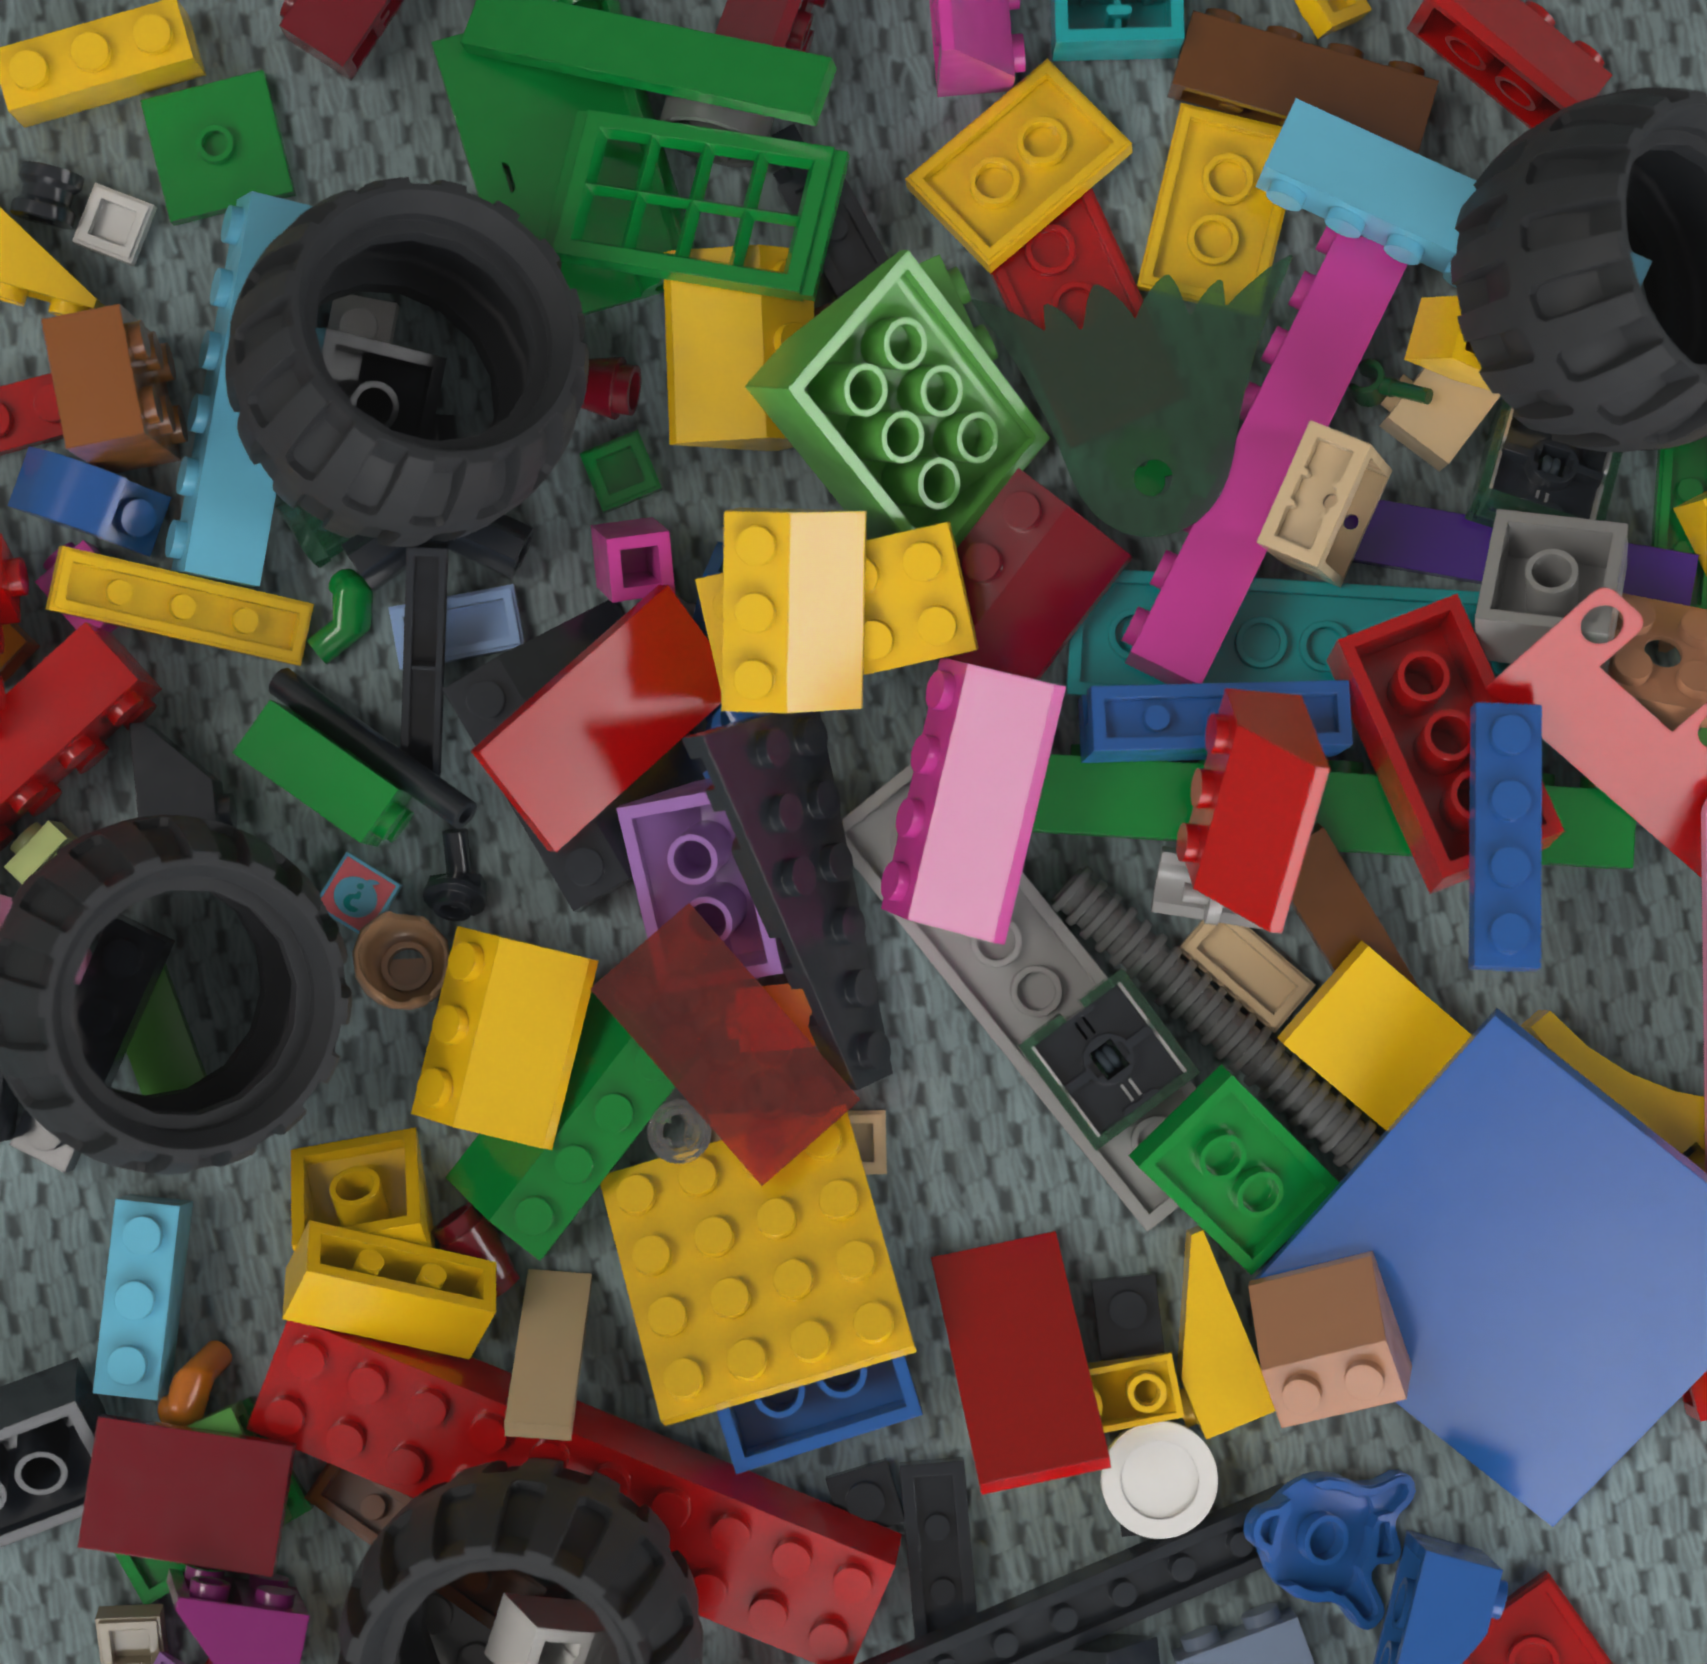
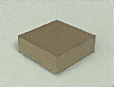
[95,1604,169,1664]

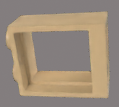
[1257,420,1393,588]

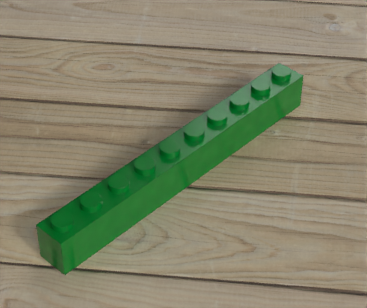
[1032,744,1636,870]

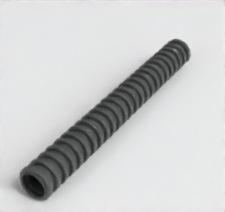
[1050,866,1384,1173]

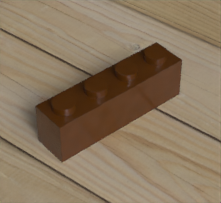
[1167,8,1439,154]

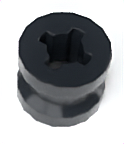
[10,161,84,229]

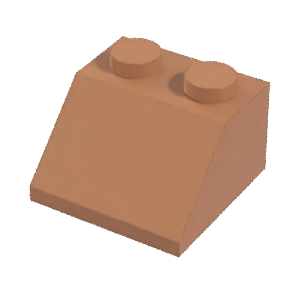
[1248,1251,1412,1428]

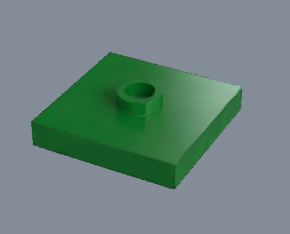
[140,70,296,226]

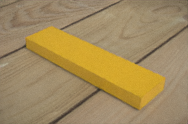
[45,546,314,666]

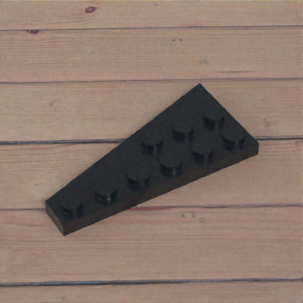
[682,711,893,1092]

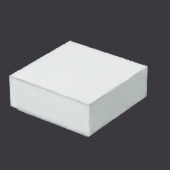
[72,183,157,267]

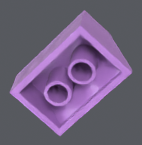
[616,778,790,994]

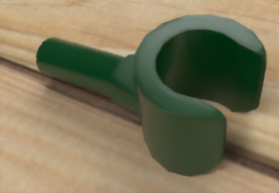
[1348,358,1433,407]

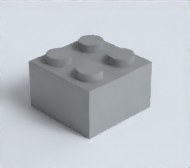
[1475,509,1628,674]

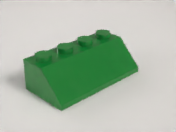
[445,976,702,1261]

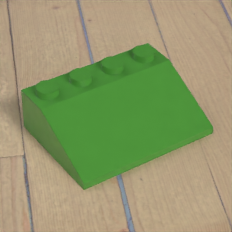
[745,250,1050,549]

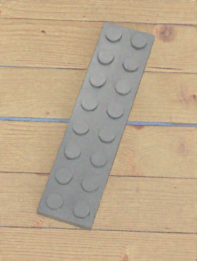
[842,764,1196,1232]

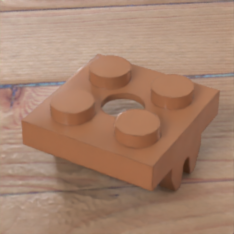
[1608,593,1707,731]

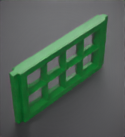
[544,109,850,302]

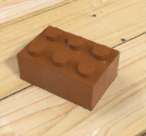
[41,304,188,474]

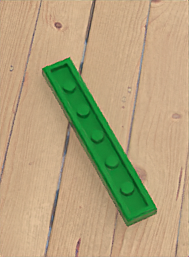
[460,0,837,126]

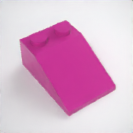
[929,0,1026,97]

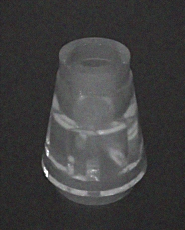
[648,1099,712,1164]

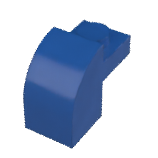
[7,446,171,557]

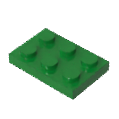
[1128,1064,1340,1275]

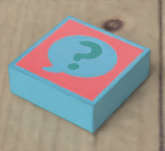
[320,852,403,934]

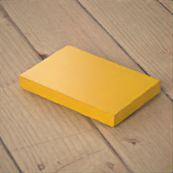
[905,58,1133,274]
[1136,102,1286,318]
[1277,940,1472,1131]

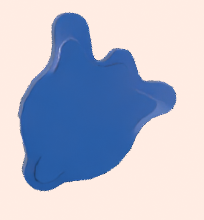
[1243,1469,1416,1630]

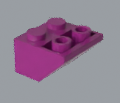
[166,1564,310,1664]

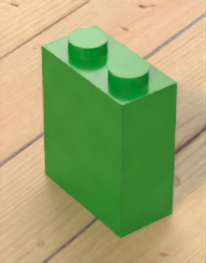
[232,699,414,847]

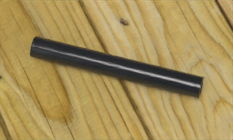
[269,668,477,829]

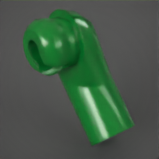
[307,568,373,665]

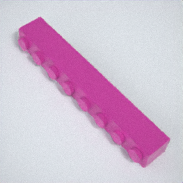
[1121,226,1408,684]

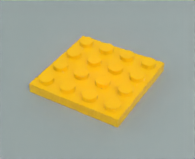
[600,1103,917,1426]

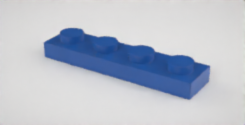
[1469,702,1542,972]

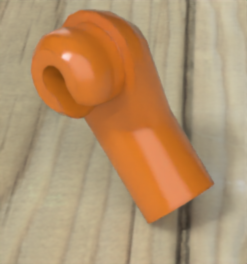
[157,1340,232,1426]

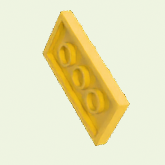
[695,521,979,693]

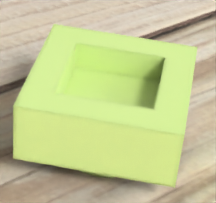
[4,820,77,884]

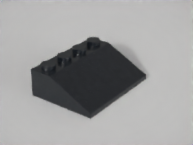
[442,600,707,912]

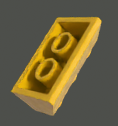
[664,244,814,451]
[721,508,867,713]
[411,926,599,1150]

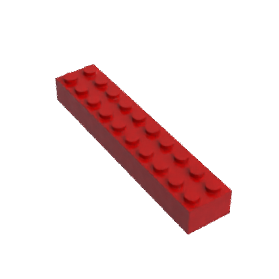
[246,1320,902,1664]

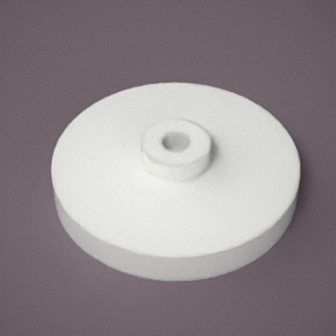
[1100,1420,1218,1539]

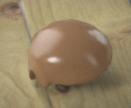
[352,911,450,1010]

